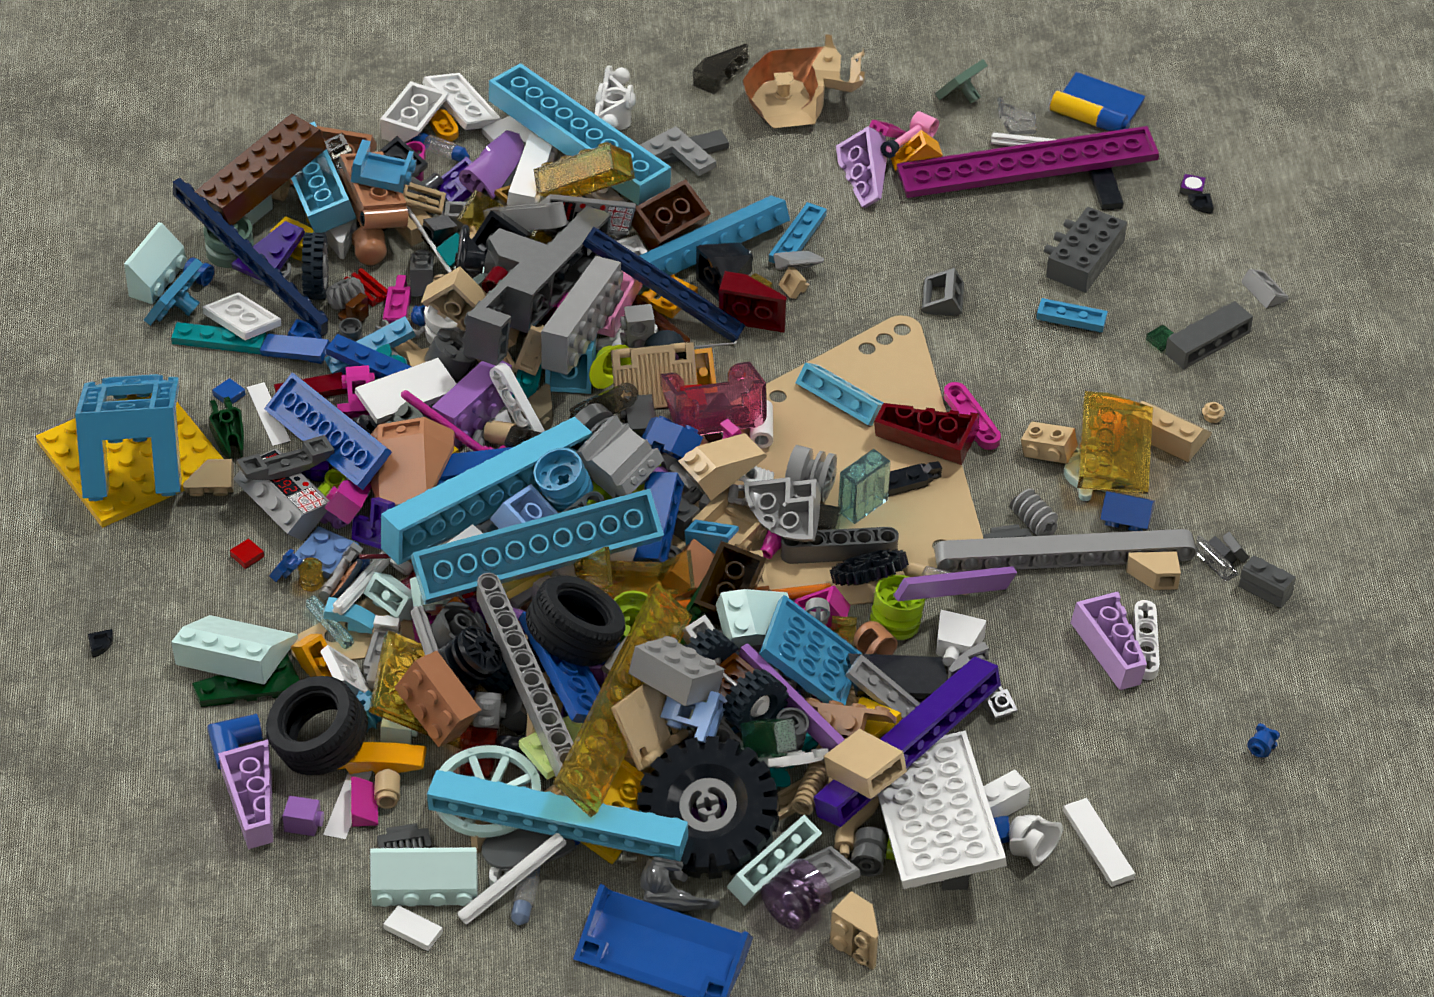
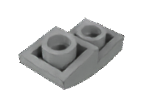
[948,642,989,679]
[982,686,1018,720]

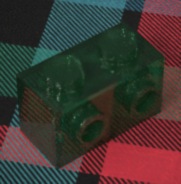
[740,718,797,758]

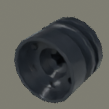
[438,626,503,693]

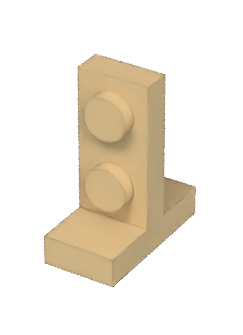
[514,324,544,376]

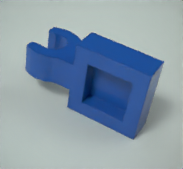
[269,549,303,582]

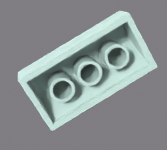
[370,847,478,907]

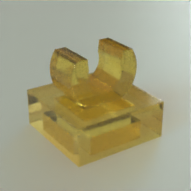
[831,616,857,642]

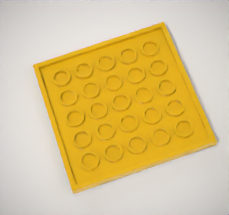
[36,393,224,528]

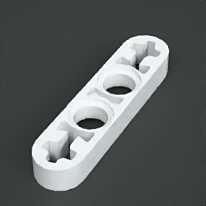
[490,363,545,441]
[1133,600,1160,680]

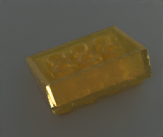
[1077,391,1153,494]

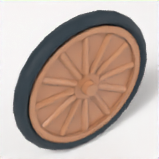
[330,559,363,598]

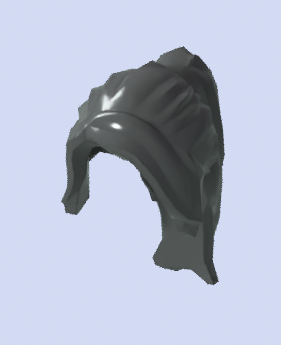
[640,857,721,912]

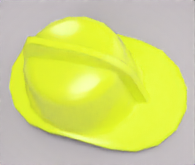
[589,344,632,389]

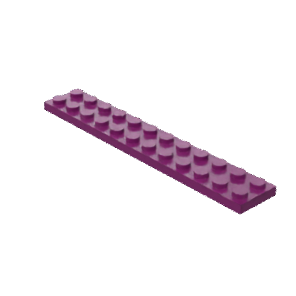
[897,126,1159,198]

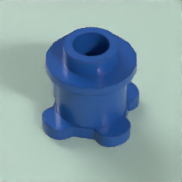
[1247,724,1280,758]

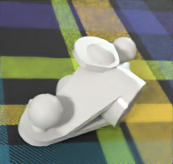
[595,66,636,130]

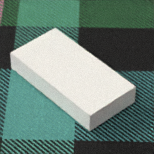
[383,906,443,951]

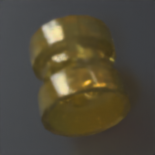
[298,557,324,592]

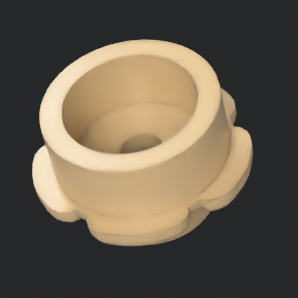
[1202,402,1225,423]

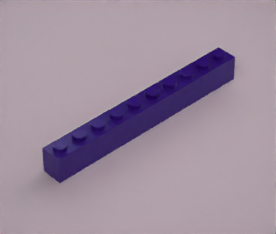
[813,656,1001,827]

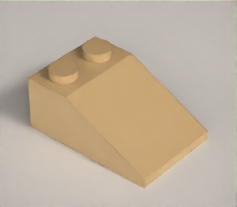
[678,433,767,501]

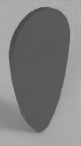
[482,828,575,869]

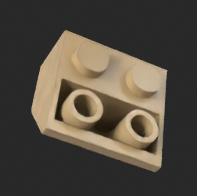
[830,891,878,970]

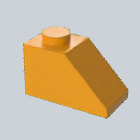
[891,130,943,172]
[694,347,717,395]
[290,634,332,677]

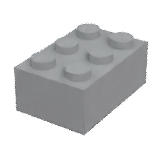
[629,636,725,706]

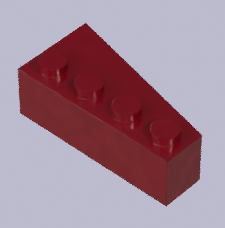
[874,403,980,465]

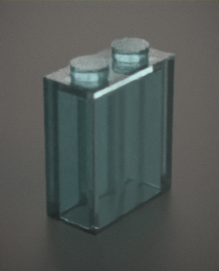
[838,448,891,524]

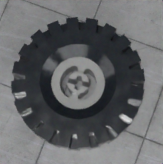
[637,736,780,879]

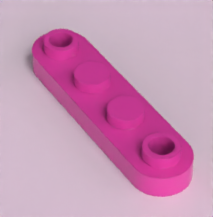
[944,382,1001,450]

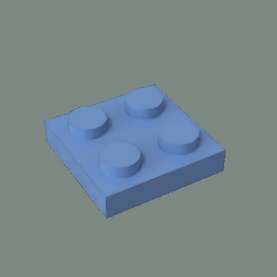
[295,526,359,579]

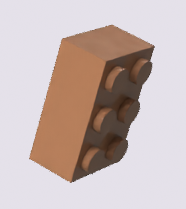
[394,650,481,747]

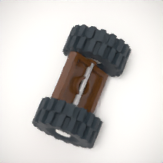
[683,629,789,737]

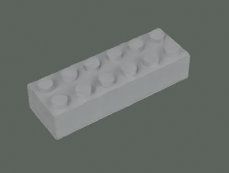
[541,256,623,375]

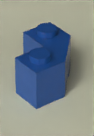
[641,416,703,460]

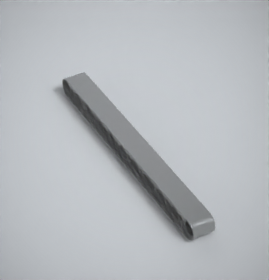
[934,529,1197,573]
[476,573,588,800]

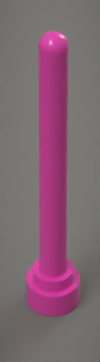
[401,390,494,451]

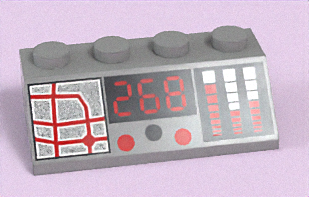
[539,194,636,241]
[233,449,328,541]

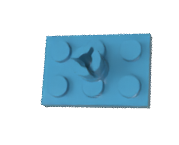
[144,258,203,326]

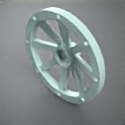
[436,745,541,838]

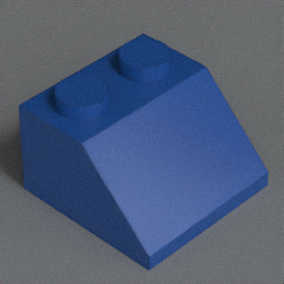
[1100,491,1156,531]

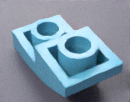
[324,597,375,634]

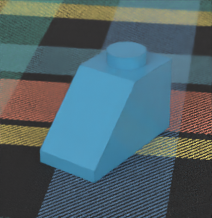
[685,519,739,554]

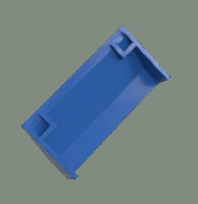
[573,884,753,997]

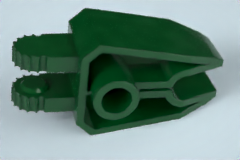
[209,396,244,459]

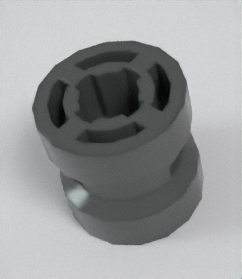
[339,318,363,342]

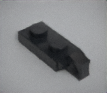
[875,461,942,497]

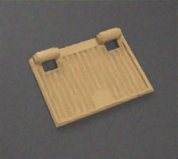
[611,342,697,413]
[611,683,689,771]

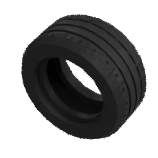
[526,575,626,667]
[266,676,368,776]

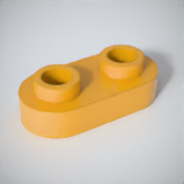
[429,109,459,142]

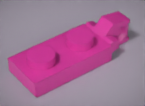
[383,275,411,324]

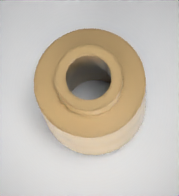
[484,420,520,446]
[374,769,400,809]

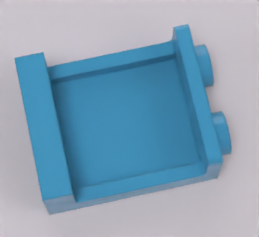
[351,140,417,193]

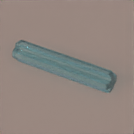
[305,596,354,649]

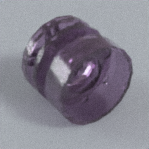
[761,858,832,930]

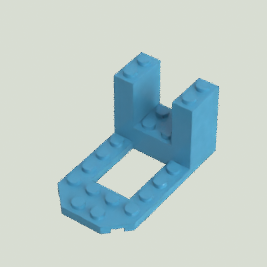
[75,374,182,501]

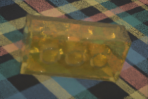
[533,142,635,198]

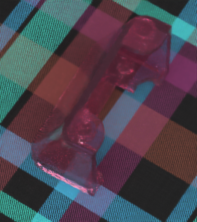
[660,361,767,435]

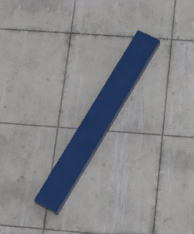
[582,227,746,343]

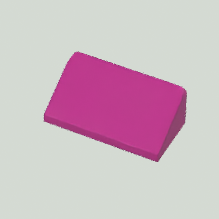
[351,776,378,827]

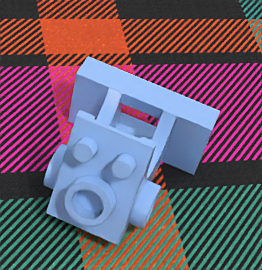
[660,691,727,743]

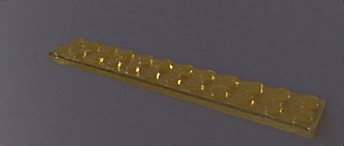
[553,584,692,817]

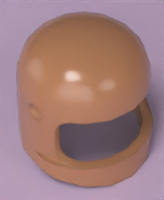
[351,227,387,265]
[853,621,898,655]

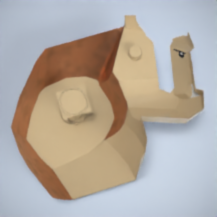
[743,34,865,128]

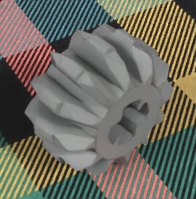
[326,277,366,310]

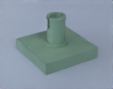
[935,59,988,104]

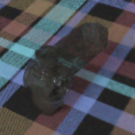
[569,383,639,419]

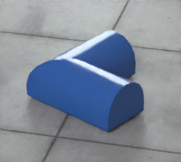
[207,714,263,769]

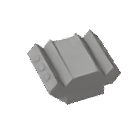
[576,415,664,498]

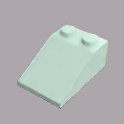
[716,589,789,648]

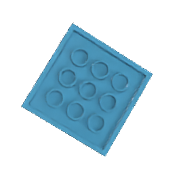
[759,595,861,705]

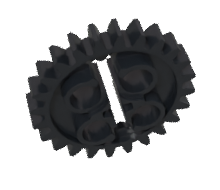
[830,549,909,586]

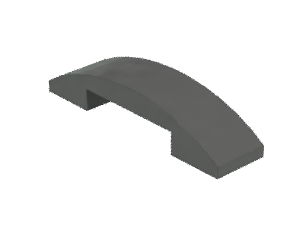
[236,435,334,480]

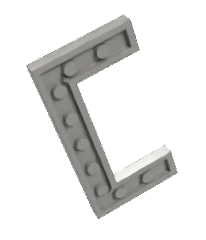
[573,126,716,202]

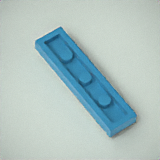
[769,202,827,263]
[324,316,416,374]

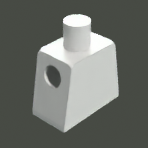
[936,610,987,667]

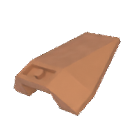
[369,417,455,507]

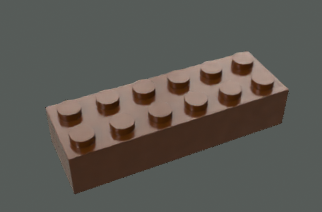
[195,113,327,225]

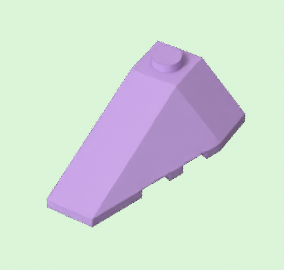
[836,126,887,208]

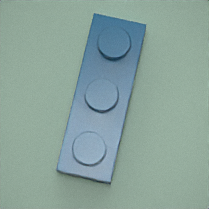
[1036,298,1108,333]

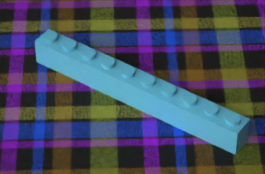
[427,770,688,862]

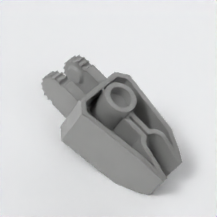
[474,691,506,729]

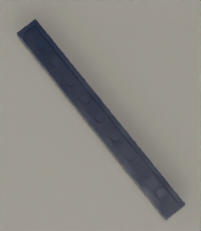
[173,177,328,337]

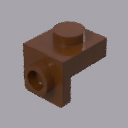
[338,292,369,322]

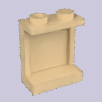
[692,493,767,551]

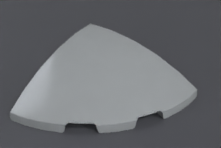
[744,477,821,542]

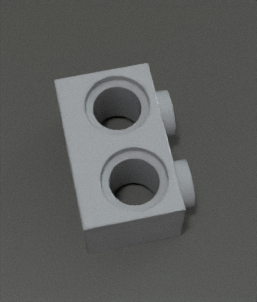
[620,304,655,348]

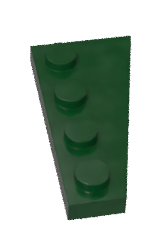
[192,654,300,707]

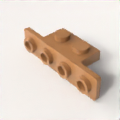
[806,698,897,738]

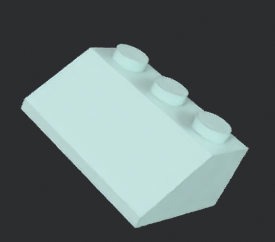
[124,222,187,304]

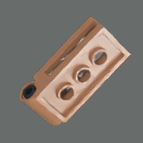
[338,151,408,230]

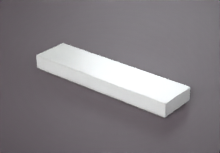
[1063,798,1135,887]

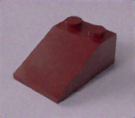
[719,271,787,333]

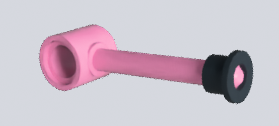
[881,111,939,158]

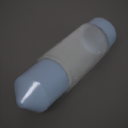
[511,866,541,926]

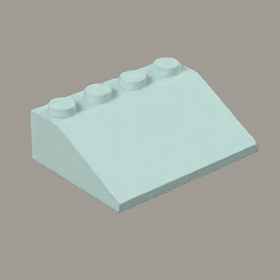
[171,615,298,684]

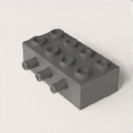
[1044,206,1127,293]

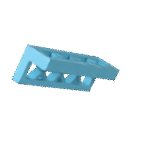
[795,362,884,426]

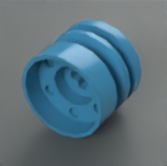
[533,448,593,512]

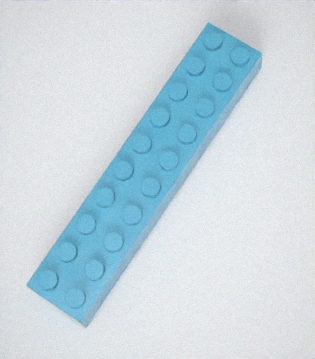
[489,63,671,205]
[381,417,592,565]
[411,489,664,605]

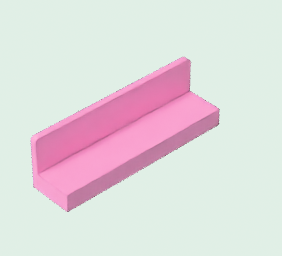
[597,271,643,338]

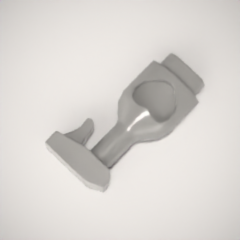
[319,542,363,600]

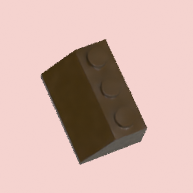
[693,541,767,626]

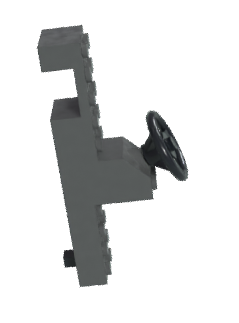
[454,206,616,366]

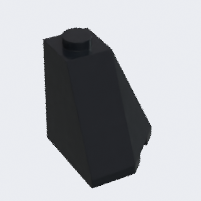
[696,242,753,301]

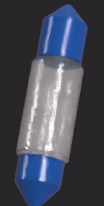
[411,132,470,162]

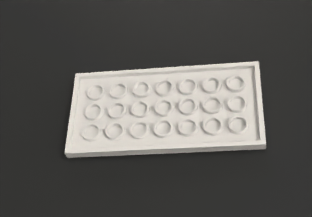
[878,731,1007,889]

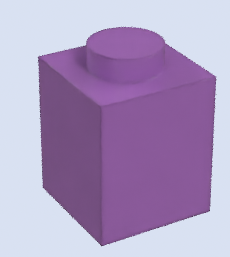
[283,796,324,836]

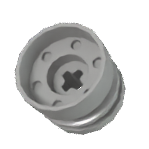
[785,445,837,502]

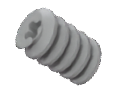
[1009,488,1058,536]

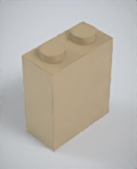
[823,729,907,799]

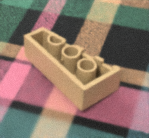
[421,267,519,348]

